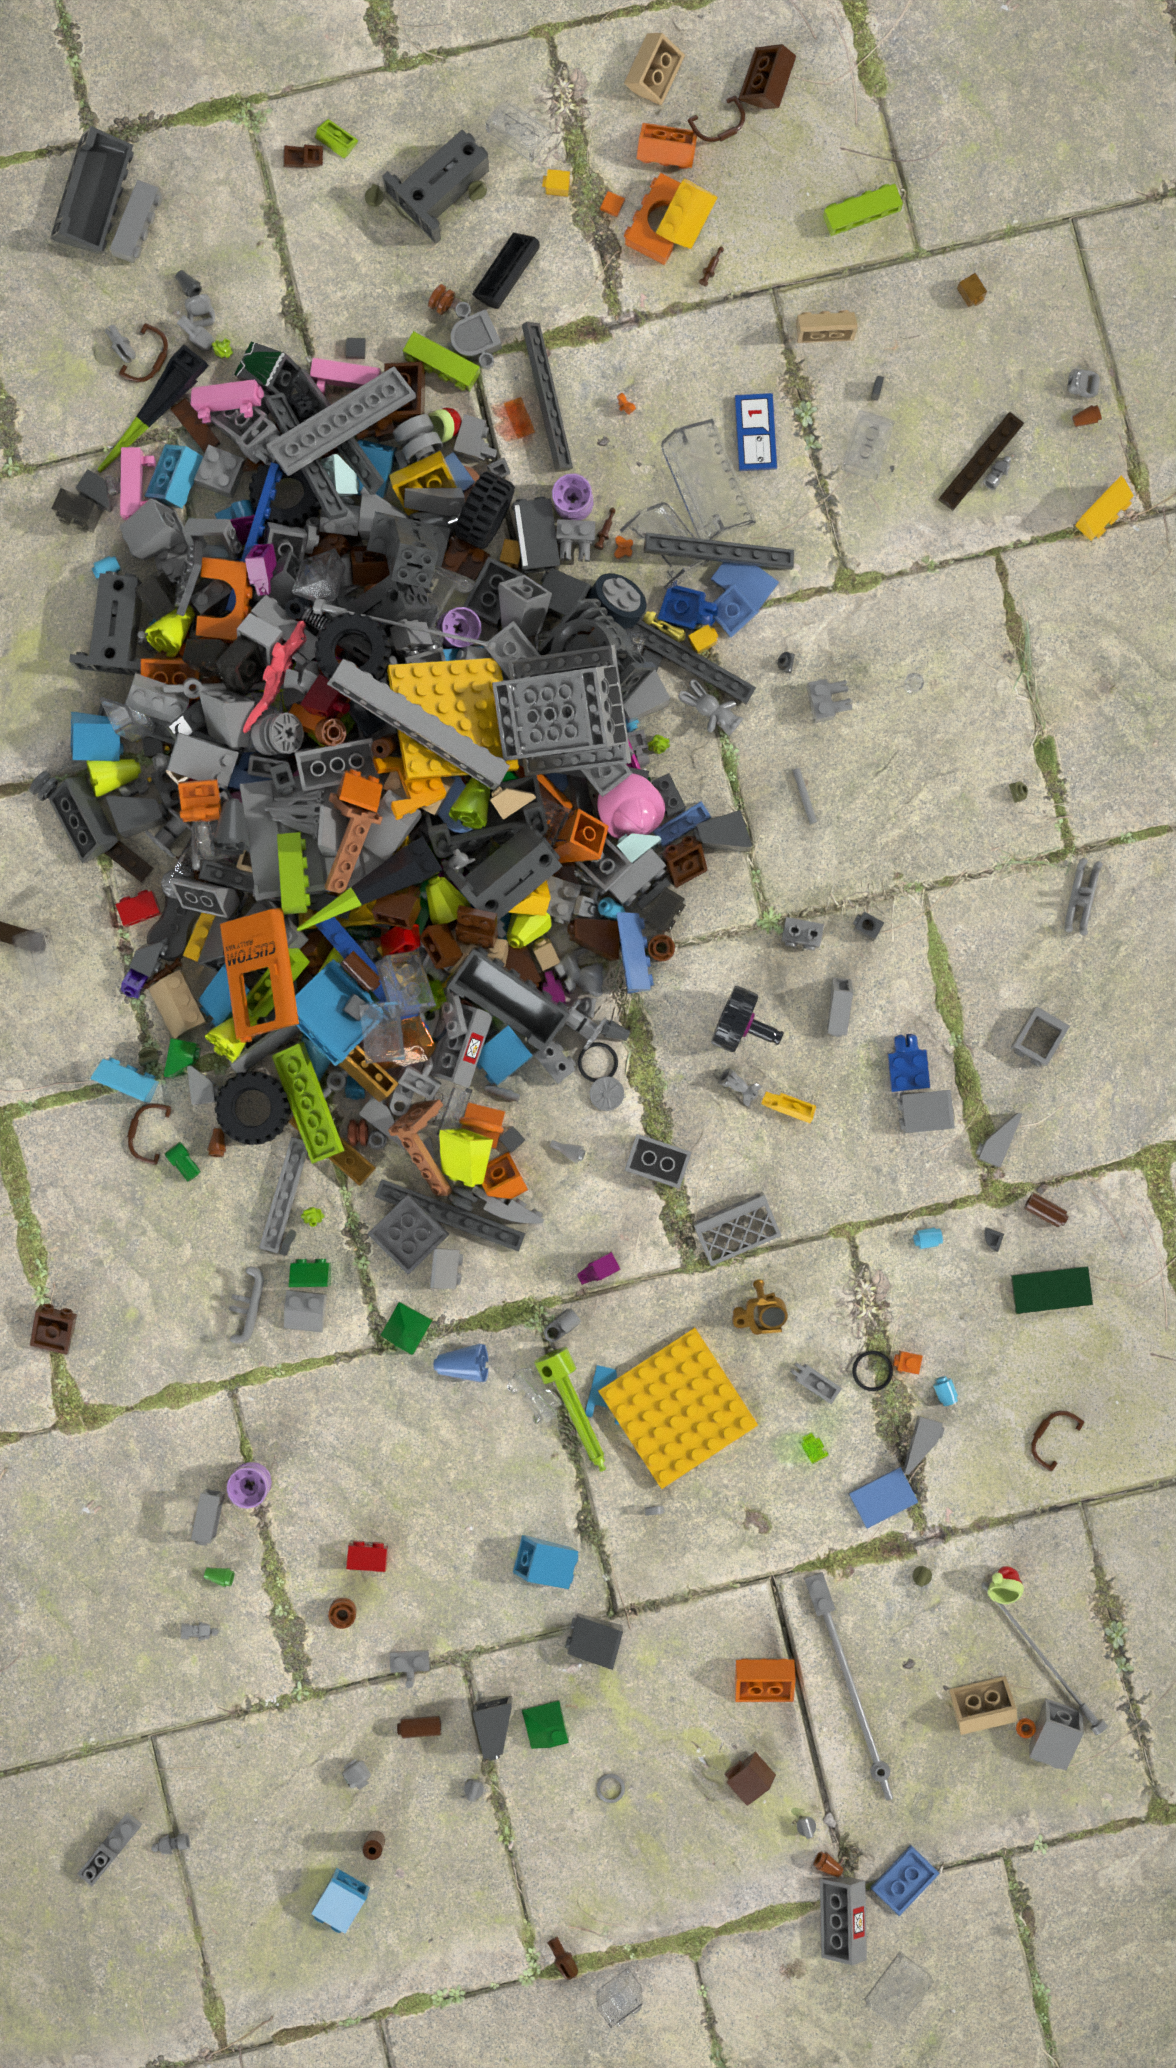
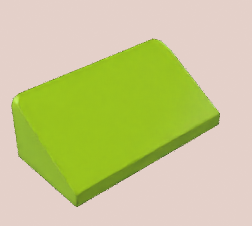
[315,119,358,159]

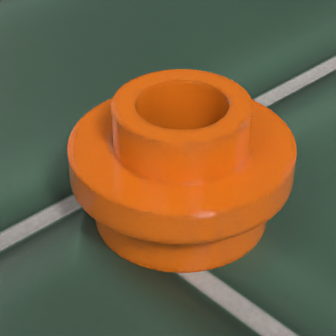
[1016,1718,1036,1738]

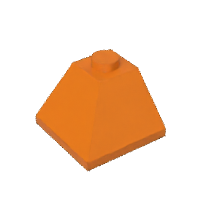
[482,1152,528,1199]

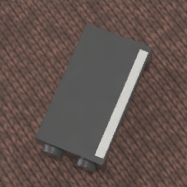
[511,496,560,574]

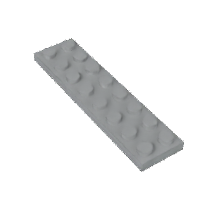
[266,367,416,476]

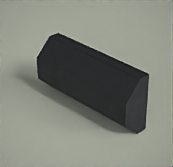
[472,232,540,309]

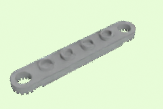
[389,1005,439,1116]

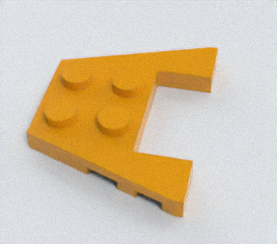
[372,756,446,820]

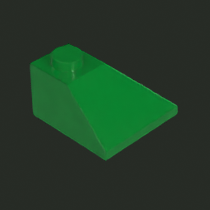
[164,1038,201,1079]
[380,1302,433,1355]
[522,1700,569,1749]

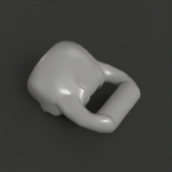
[185,294,215,327]
[1067,368,1100,398]

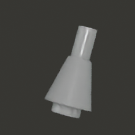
[550,1140,586,1164]

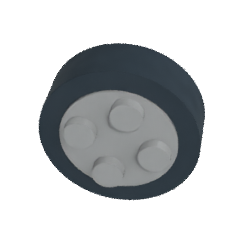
[588,573,647,629]

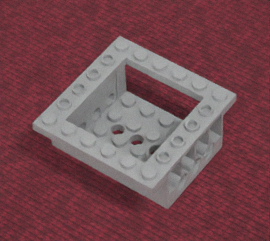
[492,645,631,776]

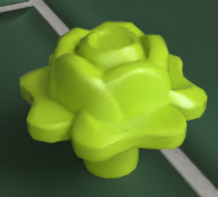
[212,338,233,359]
[647,734,670,754]
[301,1207,325,1227]

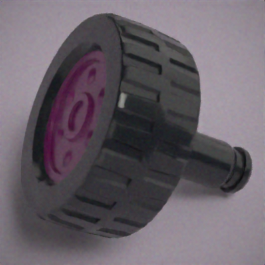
[711,986,784,1052]

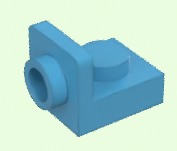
[345,1075,365,1100]

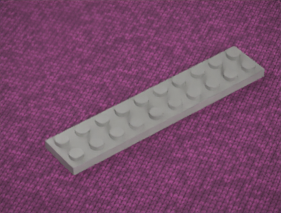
[484,621,633,797]

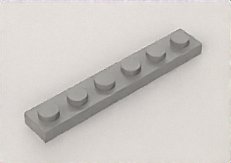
[259,1137,308,1254]

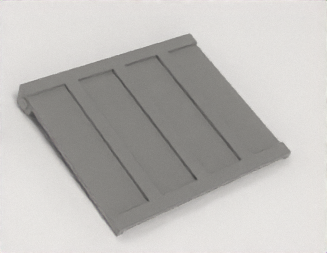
[240,773,385,903]

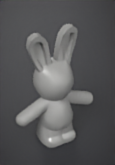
[678,679,743,736]

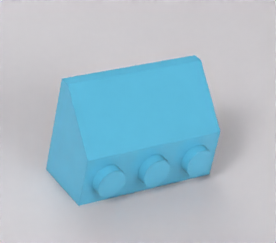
[145,444,203,509]
[90,1057,159,1103]

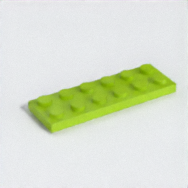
[272,1042,344,1164]

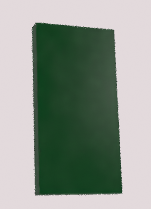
[1011,1266,1093,1314]

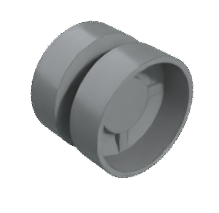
[393,414,443,464]

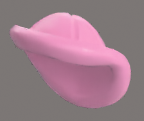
[597,774,665,839]

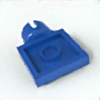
[658,583,718,630]
[887,1034,930,1092]

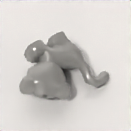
[553,947,603,997]

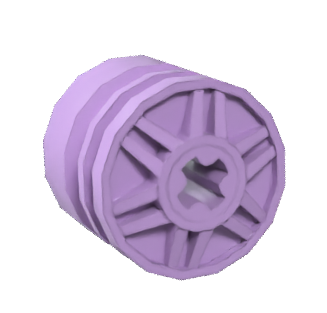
[552,473,594,521]
[436,607,481,649]
[227,1462,272,1509]

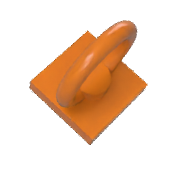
[459,1102,505,1149]

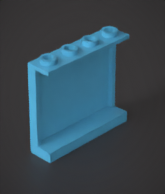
[295,959,387,1066]

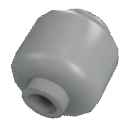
[342,1759,371,1790]

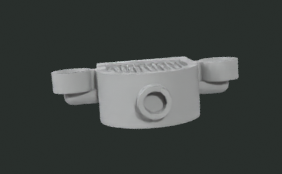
[447,302,502,370]

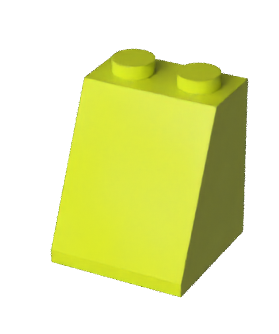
[439,1128,493,1187]

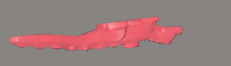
[243,621,307,733]

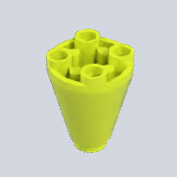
[205,1014,259,1062]

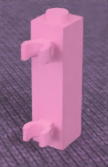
[310,358,382,395]
[191,379,264,423]
[120,447,156,520]

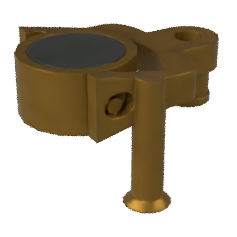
[732,1279,788,1335]

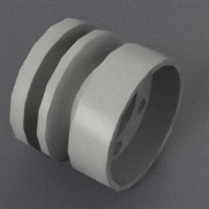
[251,713,304,755]

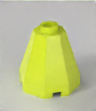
[426,876,471,925]
[506,913,552,949]

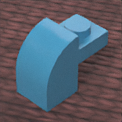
[215,500,256,520]

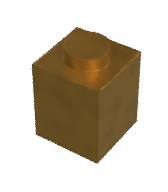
[957,273,987,307]
[499,539,521,569]

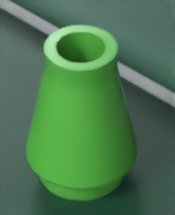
[204,1567,235,1587]

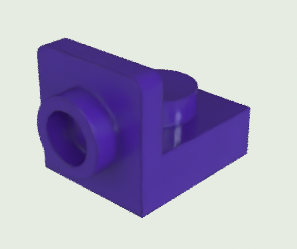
[121,968,149,999]

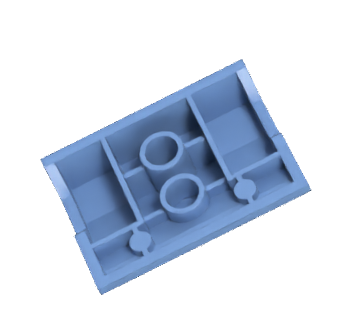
[616,912,654,994]

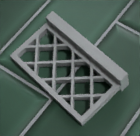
[692,1192,782,1266]

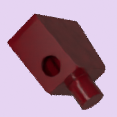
[300,674,350,719]

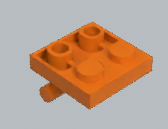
[178,779,222,822]

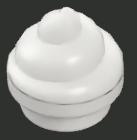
[152,753,170,771]

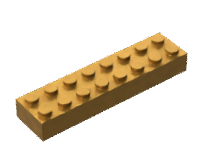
[288,1116,376,1186]

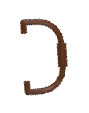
[687,96,745,142]
[119,323,168,382]
[127,1103,171,1165]
[1031,1411,1085,1471]

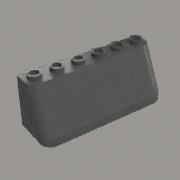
[50,126,134,253]
[425,775,548,858]
[447,946,570,1052]

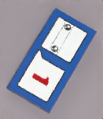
[735,393,777,471]

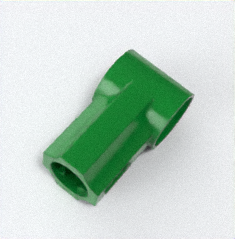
[164,1141,201,1182]

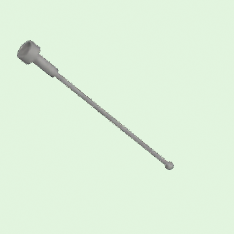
[313,598,496,649]
[981,1581,1108,1735]

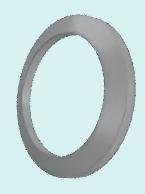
[597,1774,625,1803]

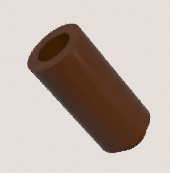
[371,732,401,759]
[340,951,381,992]
[1024,1192,1069,1228]
[397,1716,441,1739]
[363,1830,385,1860]

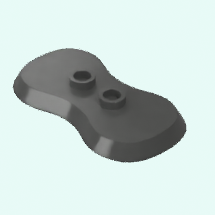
[147,895,201,961]

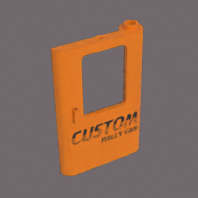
[220,908,299,1043]

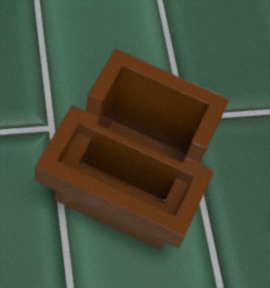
[724,1751,776,1806]

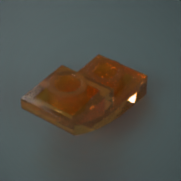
[504,397,535,439]

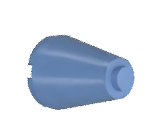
[433,1343,489,1382]

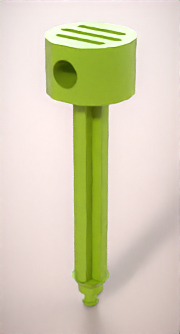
[534,1347,606,1472]

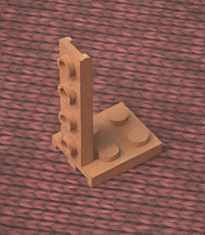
[325,793,383,894]
[388,1099,452,1197]

